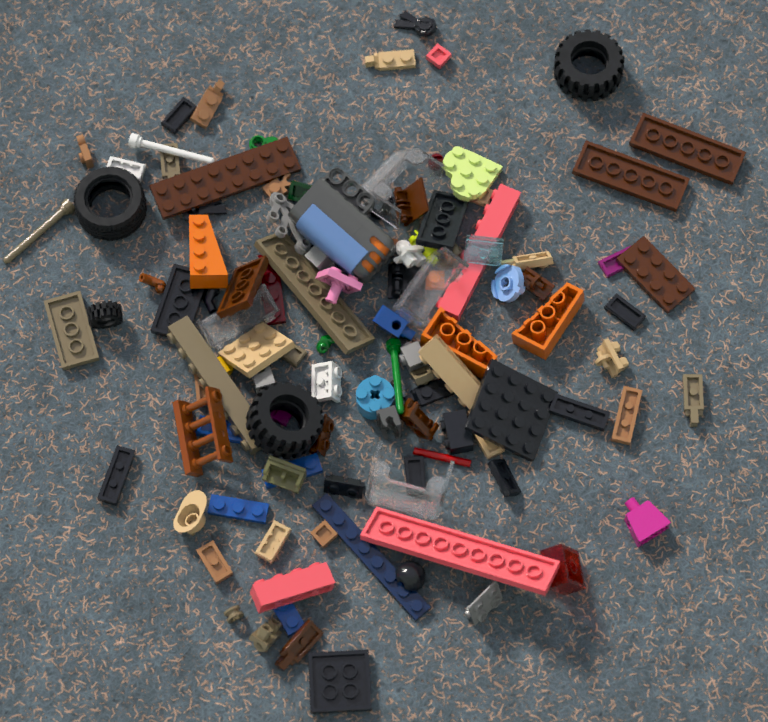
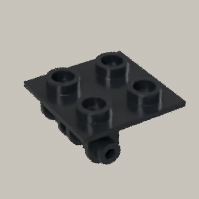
[388,262,426,300]

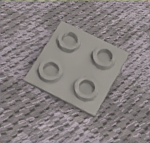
[464,581,503,625]

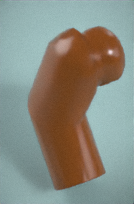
[139,273,166,293]

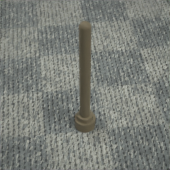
[3,199,75,264]

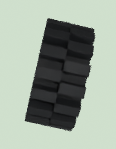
[87,301,123,329]

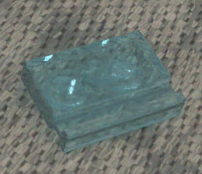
[463,235,504,267]

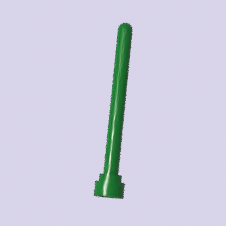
[386,338,404,415]

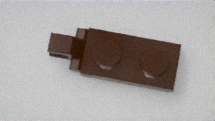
[274,619,324,671]

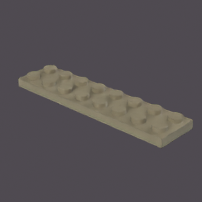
[254,233,375,355]

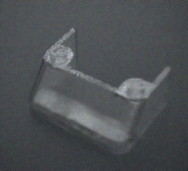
[361,148,444,229]
[391,247,469,329]
[195,283,280,351]
[365,441,455,523]

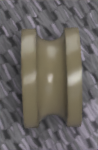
[223,605,244,623]

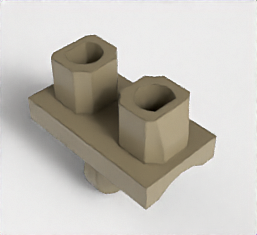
[249,617,282,652]

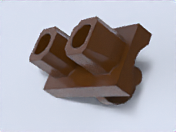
[523,266,555,301]

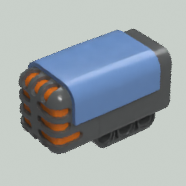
[288,168,396,283]

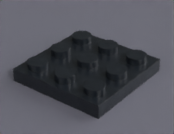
[308,649,372,714]

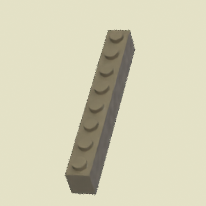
[167,315,262,455]

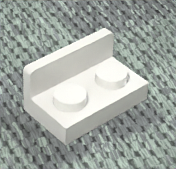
[311,361,342,403]

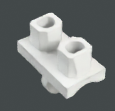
[393,240,427,268]

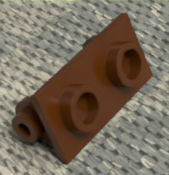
[309,414,334,457]

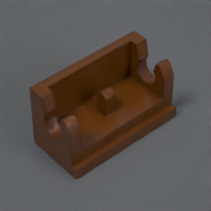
[398,398,439,440]

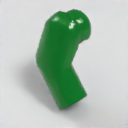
[316,335,335,353]

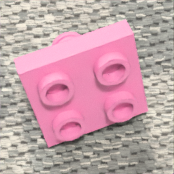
[315,267,363,304]

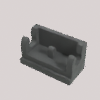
[376,405,401,440]

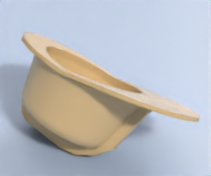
[173,490,207,535]

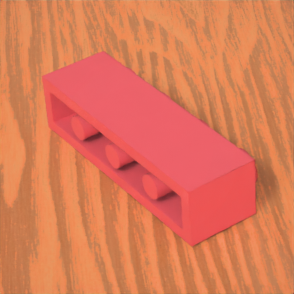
[250,562,335,614]

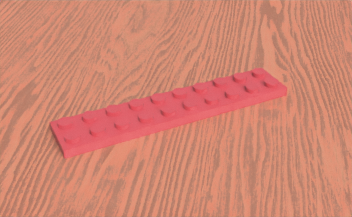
[360,506,560,596]

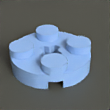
[491,264,525,303]

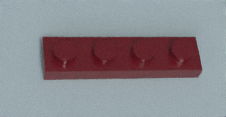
[258,255,286,325]

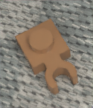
[76,134,94,169]
[262,173,296,198]

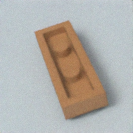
[611,386,643,445]

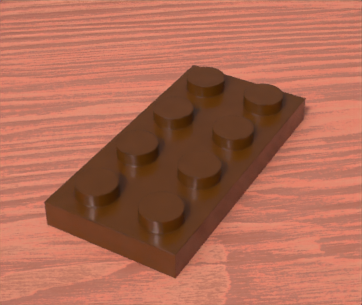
[616,236,696,314]
[216,255,269,319]

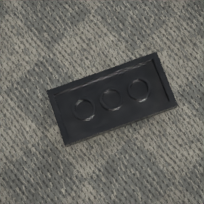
[416,190,469,252]
[151,264,206,337]

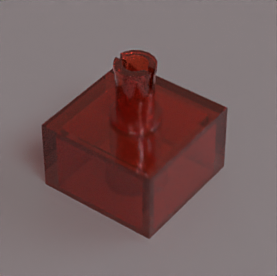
[540,544,586,595]

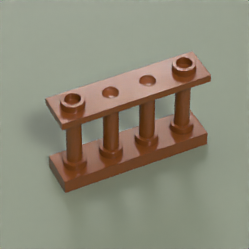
[172,386,233,477]

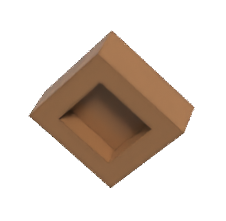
[310,520,339,548]

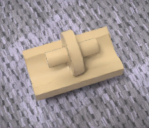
[595,338,629,378]

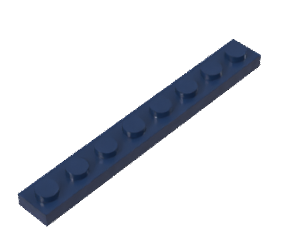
[312,493,431,622]

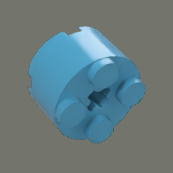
[356,375,395,420]

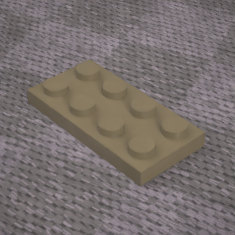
[44,291,100,371]

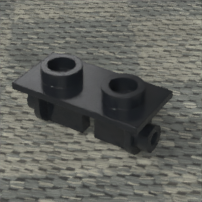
[324,474,365,499]

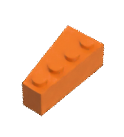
[189,215,228,289]
[511,282,585,360]
[420,307,498,379]

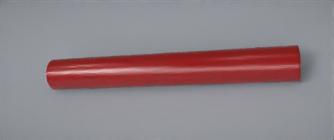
[413,447,472,467]

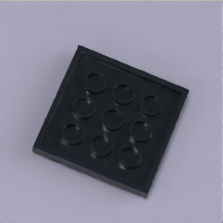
[464,359,558,462]

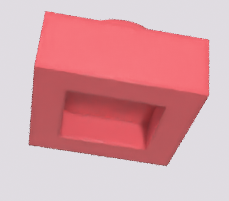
[426,43,452,69]

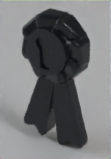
[393,10,437,37]
[182,200,227,222]

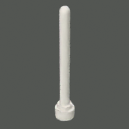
[128,133,215,164]

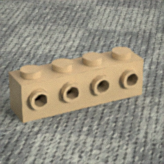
[418,334,481,410]

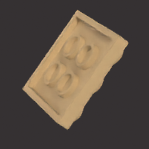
[218,322,295,379]

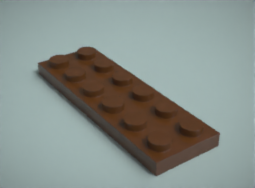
[629,113,746,185]
[572,140,690,212]

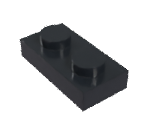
[487,459,521,497]

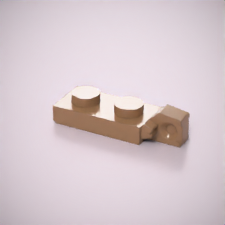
[190,80,225,129]

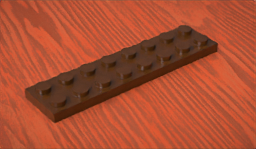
[149,137,301,220]

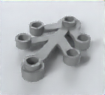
[266,192,311,255]

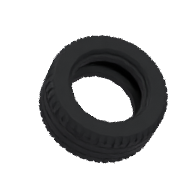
[73,166,147,241]

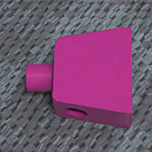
[624,497,671,548]

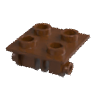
[393,177,429,227]

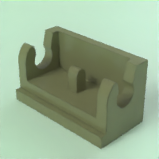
[262,455,307,494]

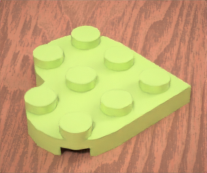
[442,146,503,202]

